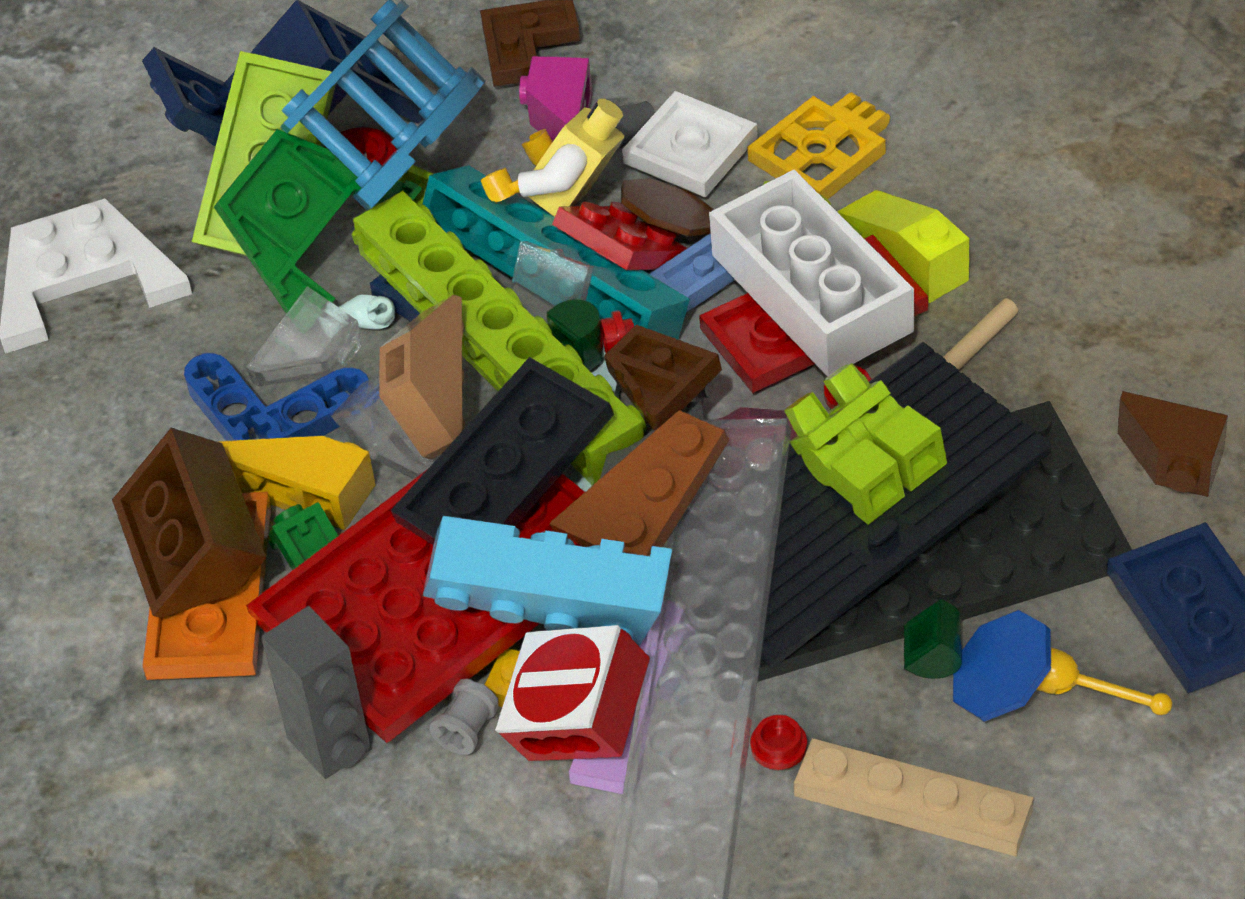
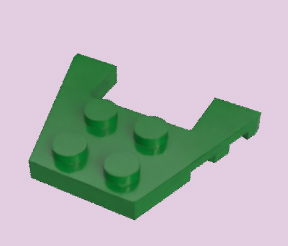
[214,129,422,337]

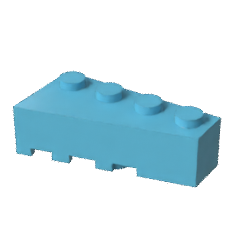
[423,516,672,646]

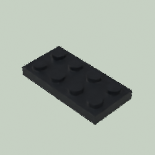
[390,357,614,545]

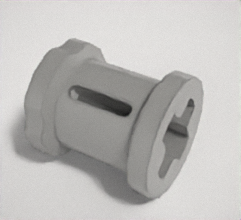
[429,679,499,755]

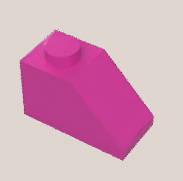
[519,56,592,142]

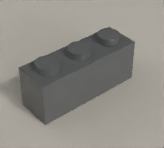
[261,606,371,779]

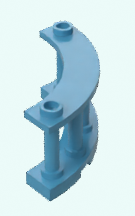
[280,0,486,210]

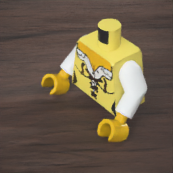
[481,99,624,217]

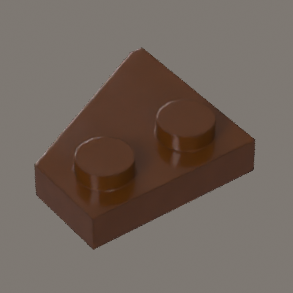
[604,325,722,431]

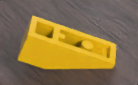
[217,436,376,530]

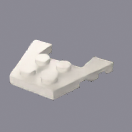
[0,199,192,354]

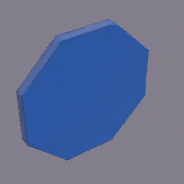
[953,610,1051,722]

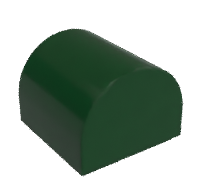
[546,299,604,371]
[904,599,962,679]

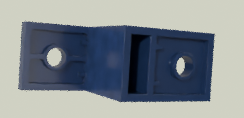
[142,0,423,147]

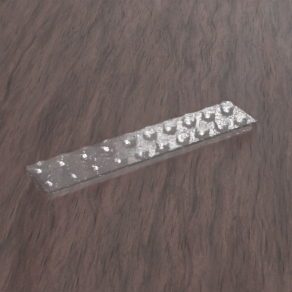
[606,418,791,899]

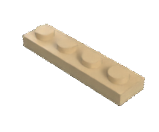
[794,738,1034,857]

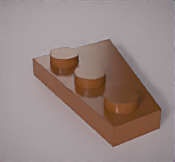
[549,410,729,556]

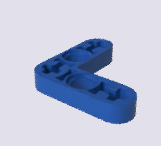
[184,353,373,441]

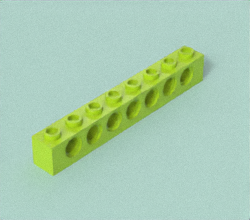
[353,191,646,486]

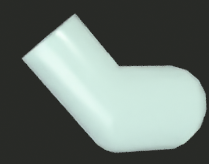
[319,295,395,340]

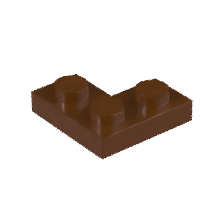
[480,0,580,87]

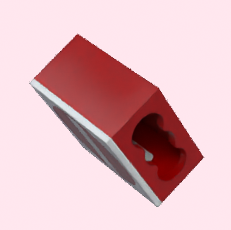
[495,625,650,761]

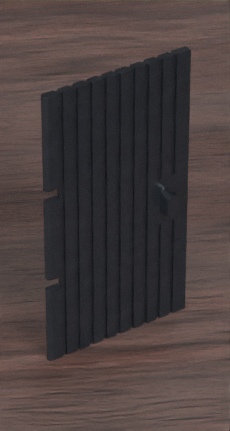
[663,341,1053,669]

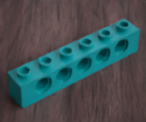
[422,165,690,339]

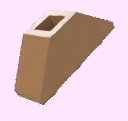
[379,295,465,459]

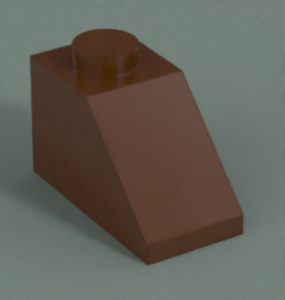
[1117,391,1228,497]

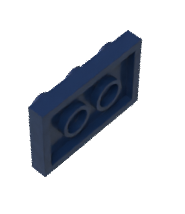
[1107,522,1245,693]

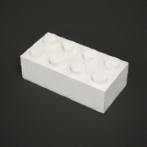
[709,170,914,376]

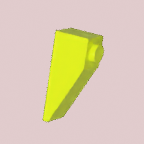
[837,190,970,303]

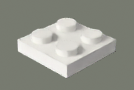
[622,91,758,198]

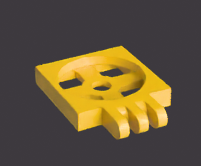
[747,92,890,199]

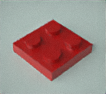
[552,202,687,270]

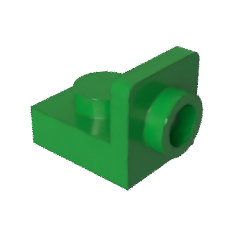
[268,502,338,570]

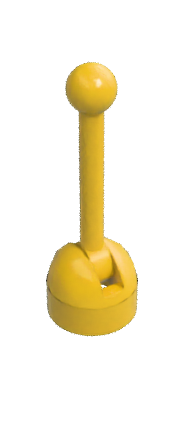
[1036,647,1172,715]

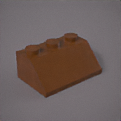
[112,428,267,618]

